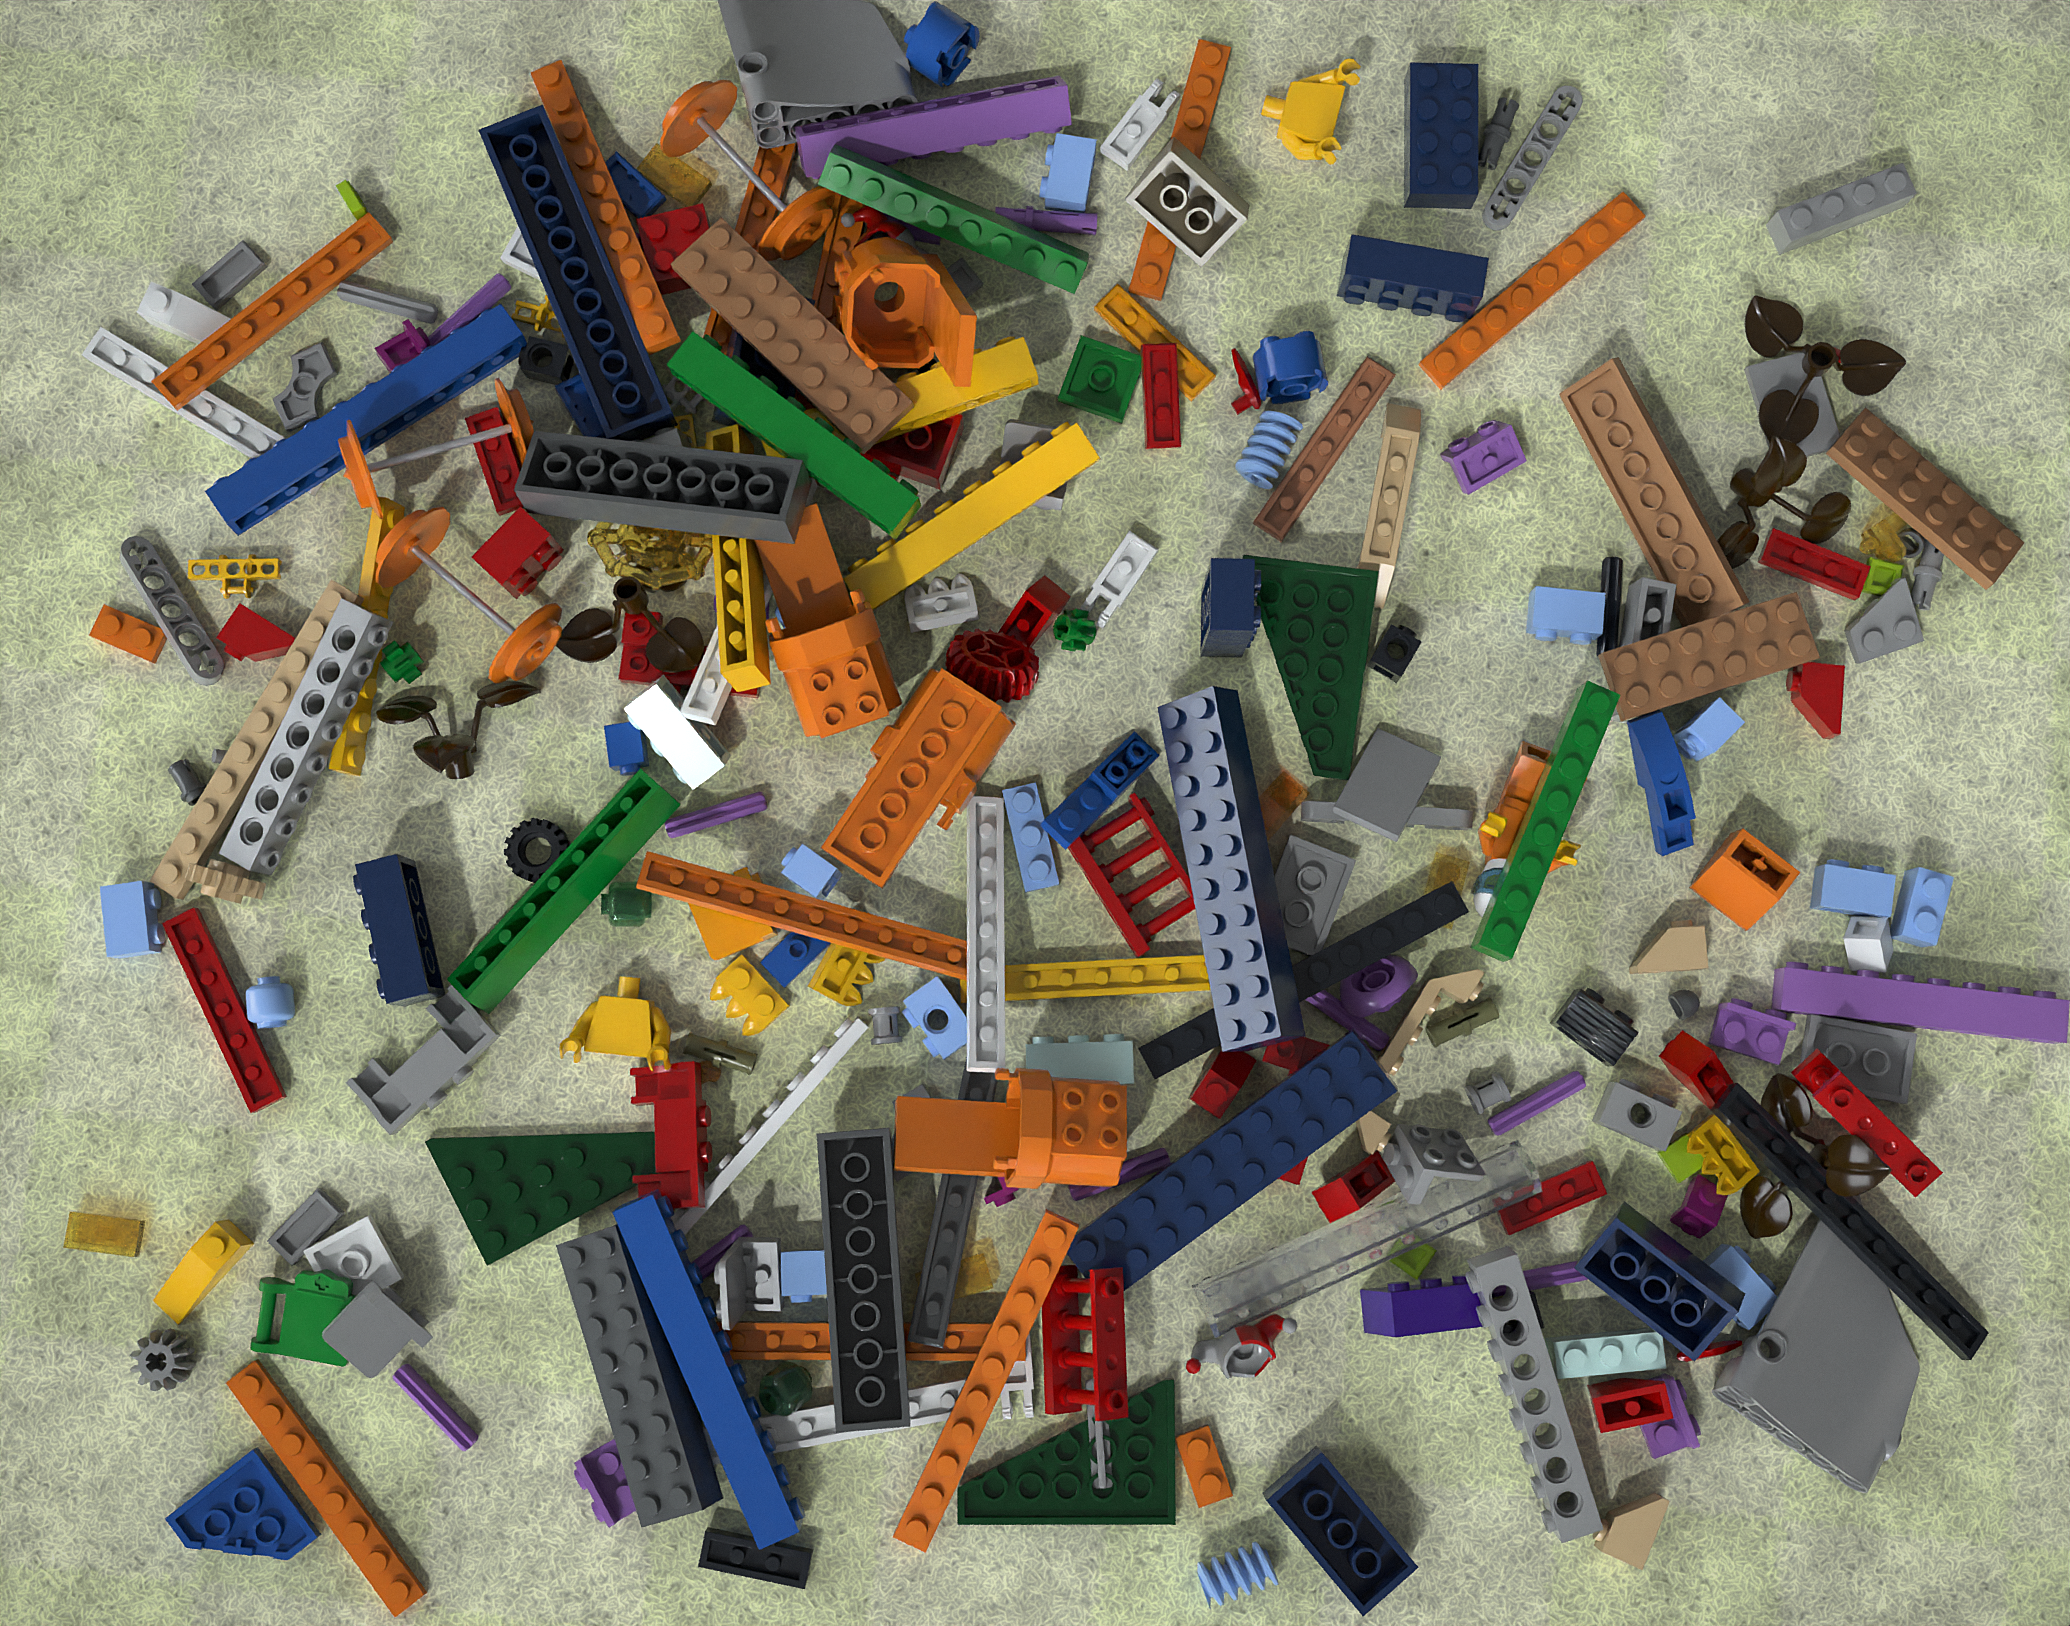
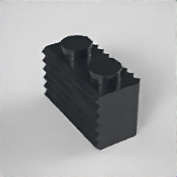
[1550,988,1639,1067]

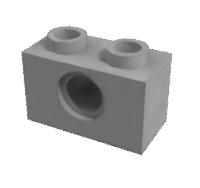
[1592,1079,1682,1151]

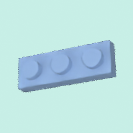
[1002,782,1059,893]

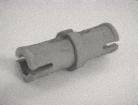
[1911,539,1944,611]

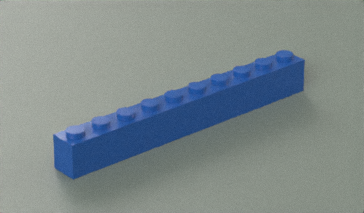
[205,304,527,536]
[612,1189,805,1550]

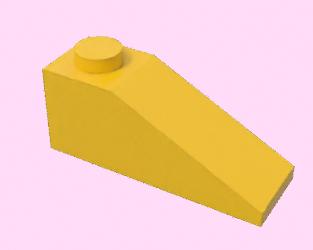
[153,1220,254,1325]

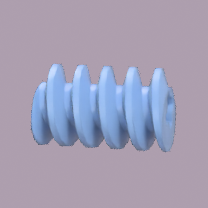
[1235,411,1303,489]
[1197,1541,1279,1608]

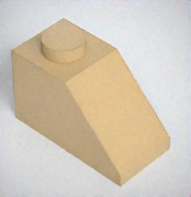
[1629,920,1709,974]
[1593,1493,1670,1570]

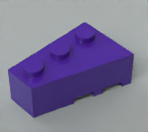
[1360,1274,1483,1337]

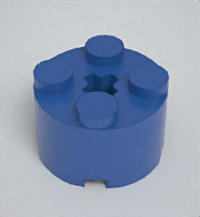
[904,1,980,87]
[1253,331,1328,404]

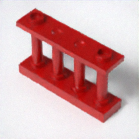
[1068,792,1195,958]
[1791,1048,1943,1198]
[1042,1265,1128,1421]

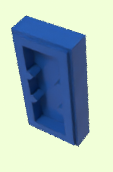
[606,151,667,219]
[555,374,607,439]
[760,932,831,988]

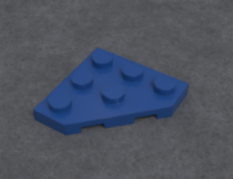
[165,1447,322,1560]

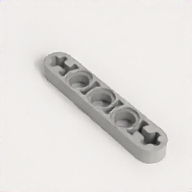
[1482,86,1583,231]
[119,536,224,686]
[1301,801,1473,830]

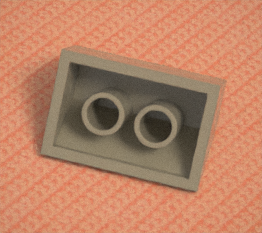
[1125,137,1250,267]

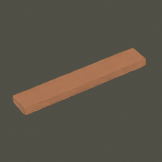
[1253,356,1396,542]

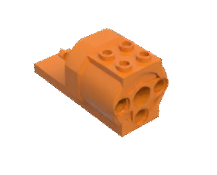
[832,237,977,387]
[755,502,902,739]
[821,668,1016,889]
[893,1068,1127,1189]

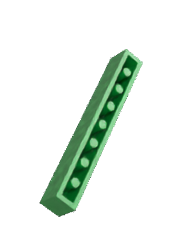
[818,144,1089,294]
[667,331,921,540]
[1470,680,1621,962]
[447,768,681,1014]

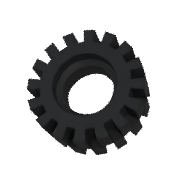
[504,818,571,883]

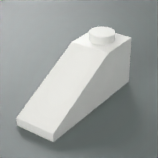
[137,281,244,363]

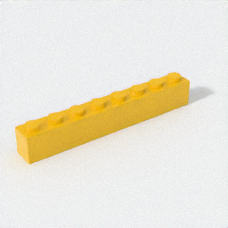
[761,336,1039,458]
[843,421,1101,611]
[706,424,771,692]

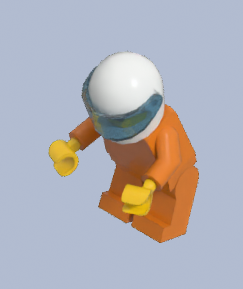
[1471,741,1587,917]

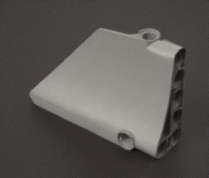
[718,0,918,149]
[1712,1195,1920,1493]

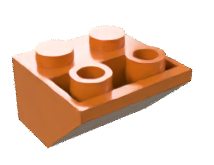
[1689,828,1800,931]

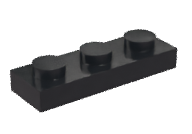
[698,1527,814,1589]

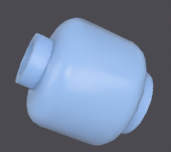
[245,976,295,1029]

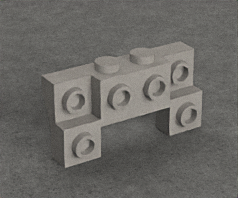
[346,985,501,1135]

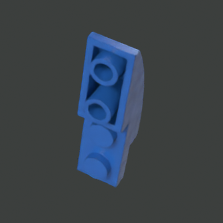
[1627,710,1696,856]
[1040,731,1160,850]

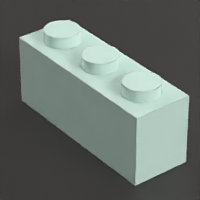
[624,675,731,790]
[1025,1034,1134,1084]
[1545,1327,1666,1379]

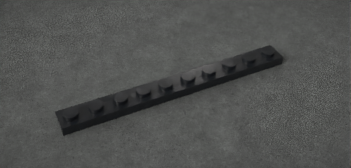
[1138,881,1469,1079]
[1711,1083,1989,1360]

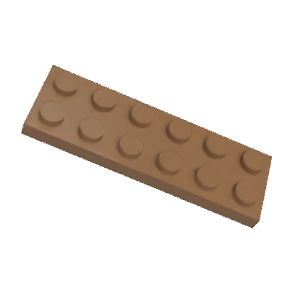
[1826,407,2025,590]
[1598,592,1820,722]

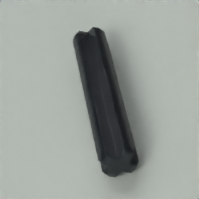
[1596,557,1623,657]

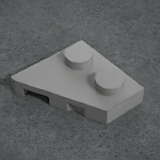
[1844,578,1924,664]

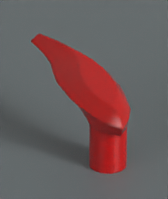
[1231,348,1261,415]
[1677,1340,1742,1362]

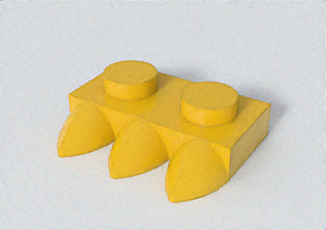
[808,943,885,1006]
[710,954,790,1036]
[1687,1114,1760,1195]

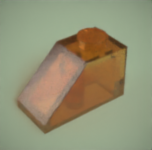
[1259,771,1310,842]

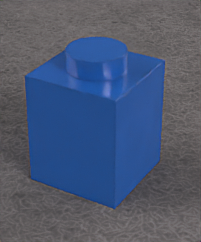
[604,722,649,776]

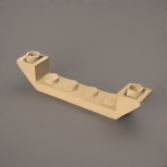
[1356,403,1421,609]
[1356,969,1484,1155]

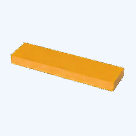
[1094,284,1216,402]

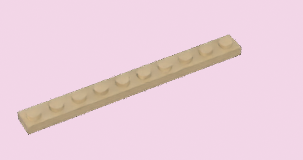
[150,580,364,900]

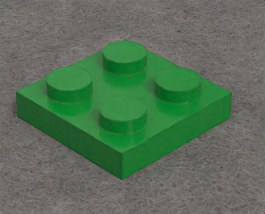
[1058,335,1142,424]

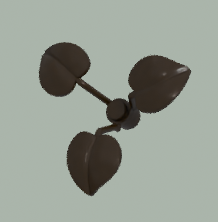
[1744,295,1906,445]
[1717,436,1851,569]
[556,531,705,673]
[376,681,541,779]
[1740,1073,1892,1239]

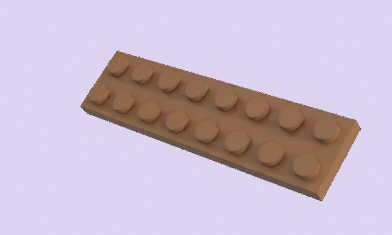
[671,217,914,455]
[1559,357,1750,627]

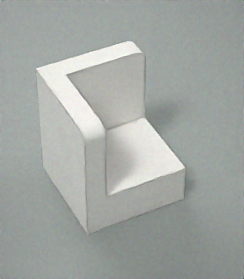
[1843,916,1893,973]

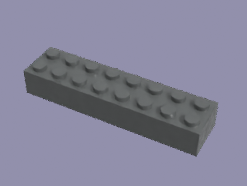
[514,431,812,544]
[816,1128,911,1433]
[556,1224,724,1528]

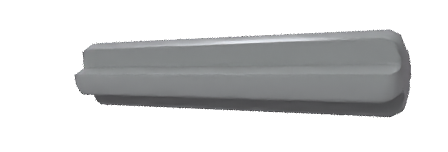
[337,280,438,324]
[1085,1378,1113,1489]

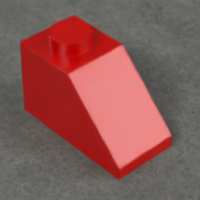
[998,575,1071,648]
[216,603,296,662]
[1786,662,1845,739]
[1659,1030,1734,1111]
[1188,1049,1257,1119]
[1312,1150,1396,1223]
[1587,1378,1674,1433]

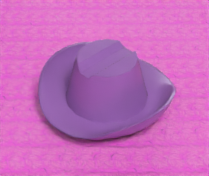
[1340,954,1418,1017]

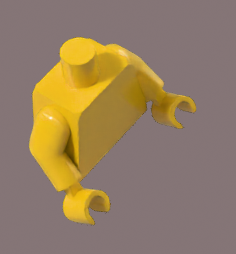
[1261,58,1361,165]
[559,976,671,1071]

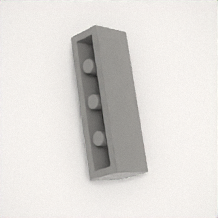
[1766,163,1917,255]
[1611,577,1677,724]

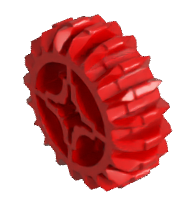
[945,628,1039,703]

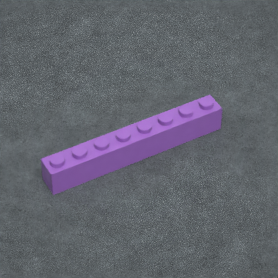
[794,75,1072,179]
[1771,962,2070,1044]

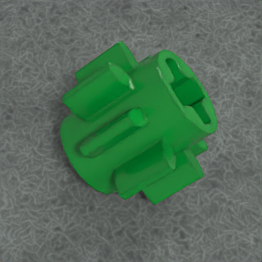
[1053,608,1096,652]
[379,640,424,684]

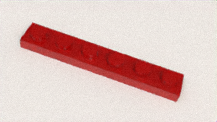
[162,907,287,1113]

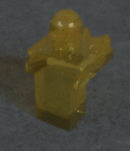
[1859,512,1908,562]

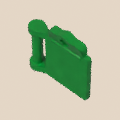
[250,1269,356,1367]

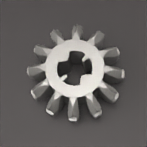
[129,1328,196,1391]

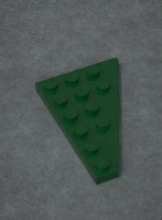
[1242,554,1380,780]
[425,1132,659,1266]
[957,1378,1176,1525]

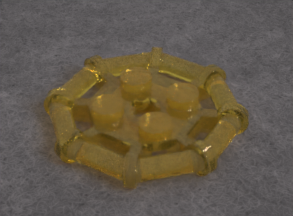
[587,521,713,590]

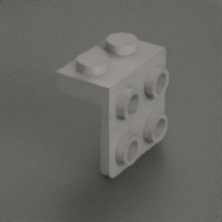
[1000,419,1067,510]
[1382,1124,1485,1204]
[714,1237,785,1330]
[322,1280,433,1378]

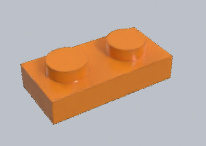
[89,604,167,664]
[1175,1424,1233,1508]

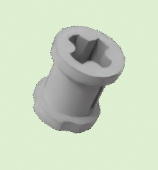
[868,1006,903,1045]
[1464,1072,1511,1115]

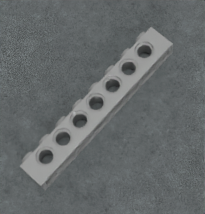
[219,598,393,875]
[1465,1246,1603,1543]

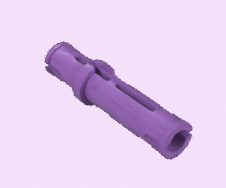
[995,206,1097,235]

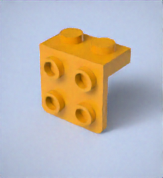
[688,867,778,960]

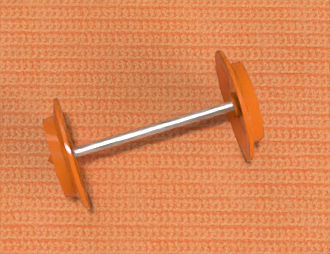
[660,80,835,261]
[338,378,534,519]
[376,507,562,684]

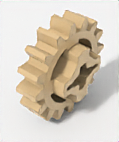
[184,859,266,904]

